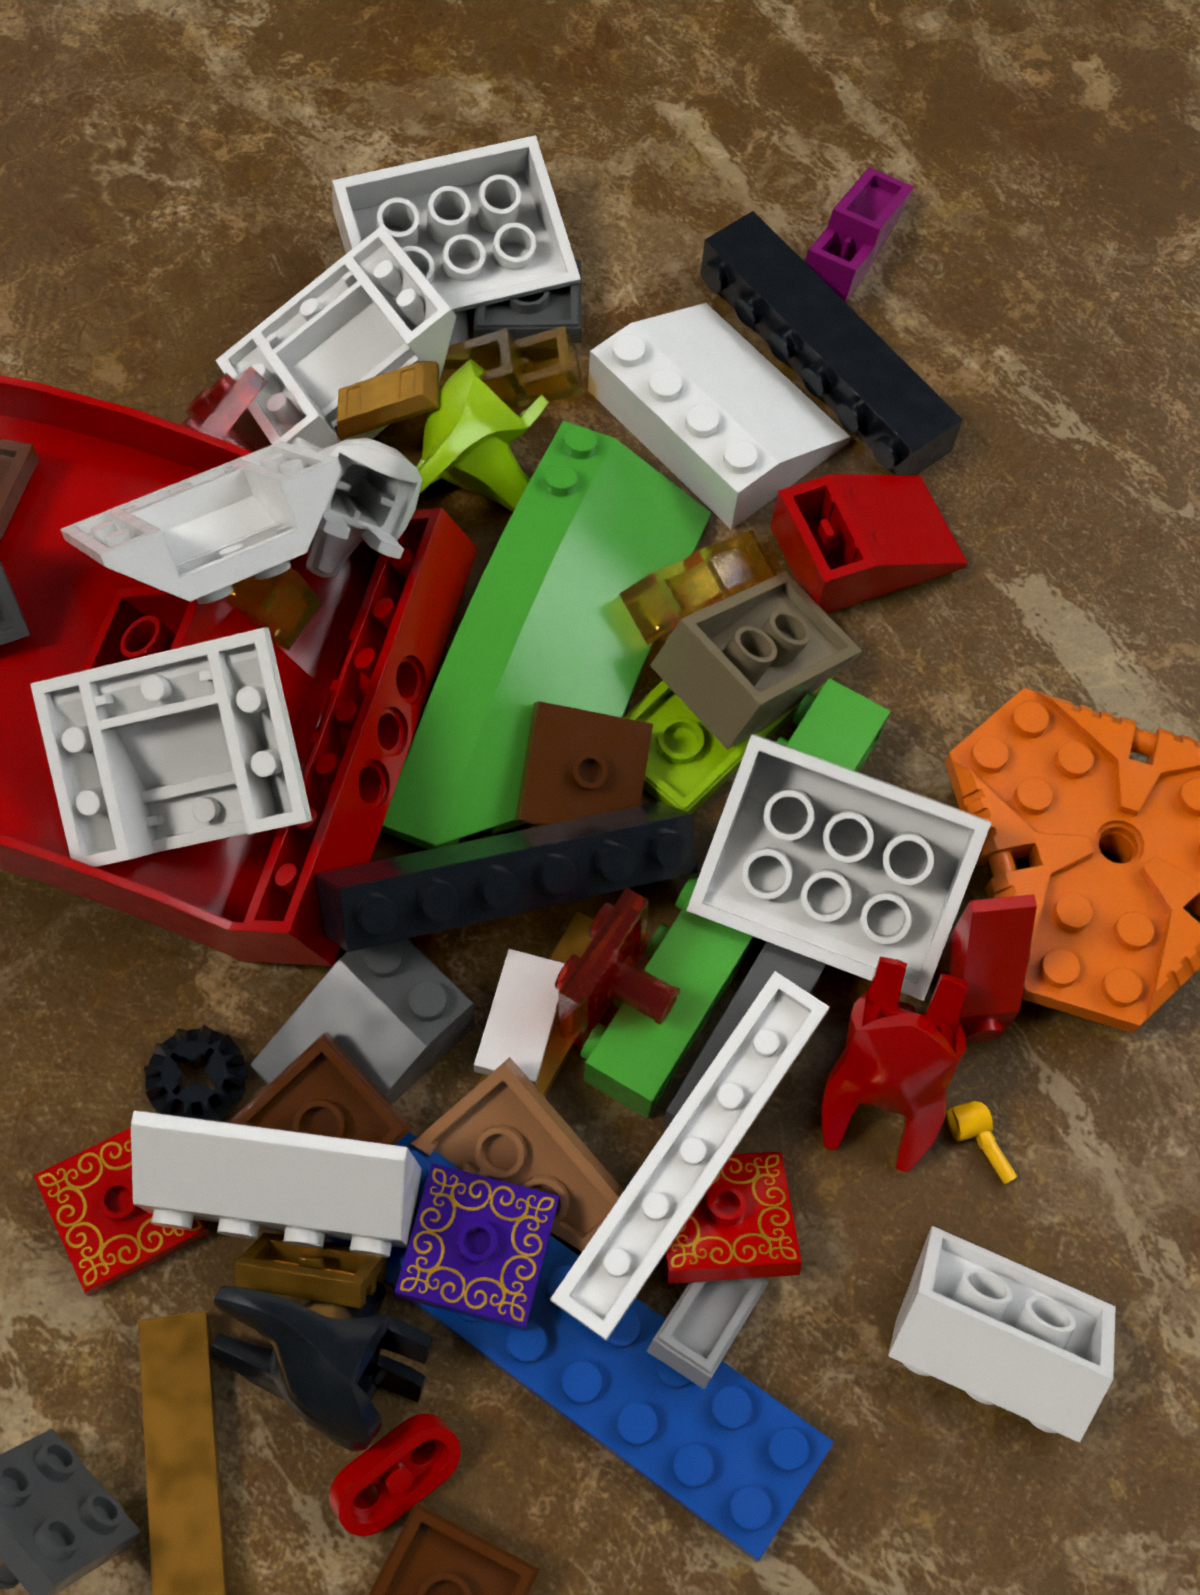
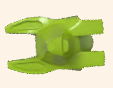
[415,359,549,512]

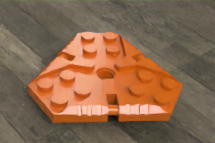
[945,688,1200,1034]

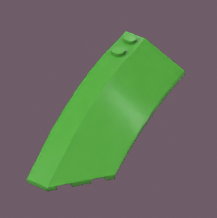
[380,421,711,850]

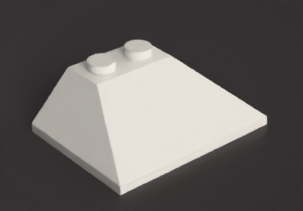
[215,225,457,449]
[60,441,342,604]
[30,627,312,867]

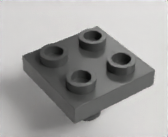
[0,1429,141,1595]

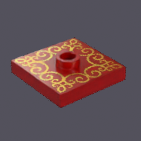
[33,1127,211,1297]
[664,1151,802,1284]

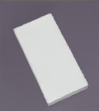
[474,949,569,1087]

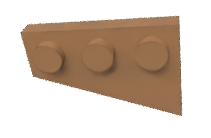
[410,1057,624,1252]

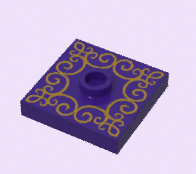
[394,1163,560,1331]

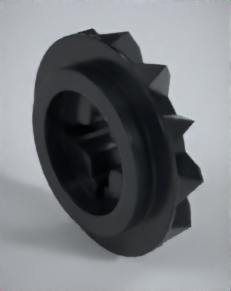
[144,1025,248,1122]

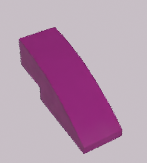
[805,167,914,303]

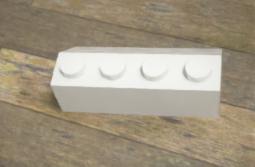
[131,1111,422,1257]

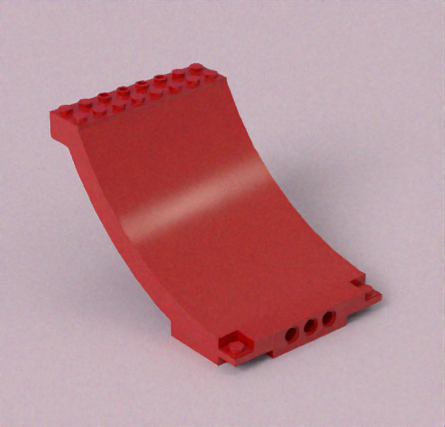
[0,375,478,966]

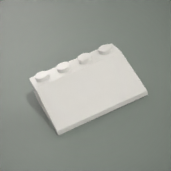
[332,135,581,313]
[588,303,850,530]
[686,734,992,1001]

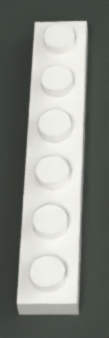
[550,971,829,1341]

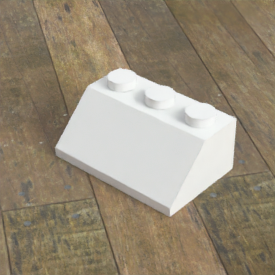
[888,1226,1116,1443]

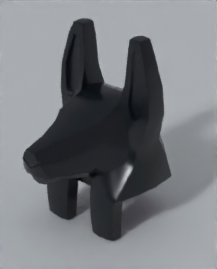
[210,1282,433,1452]

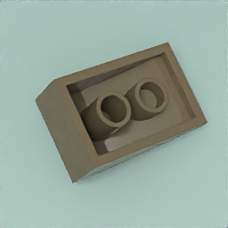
[650,571,862,750]

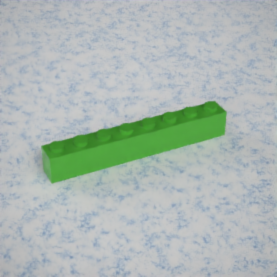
[580,678,891,1119]

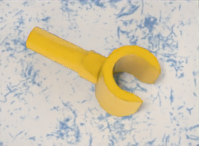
[946,1101,1018,1185]

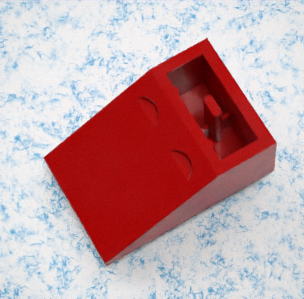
[770,474,968,614]

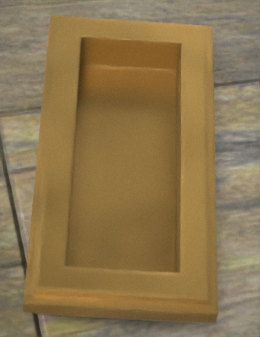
[337,361,439,440]

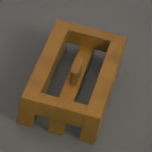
[235,1232,387,1309]

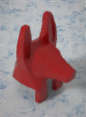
[821,957,968,1172]

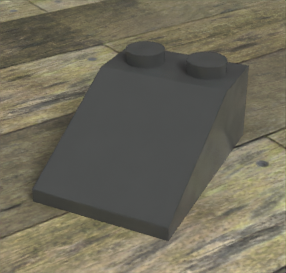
[250,939,475,1104]

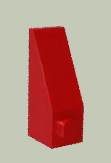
[933,894,1037,1042]

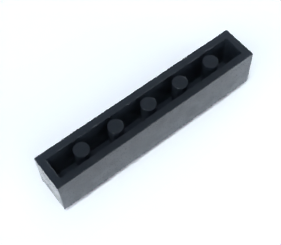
[700,211,963,475]
[315,802,698,952]

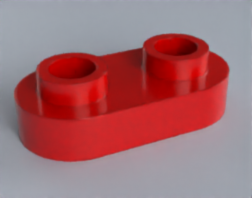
[329,1414,461,1536]

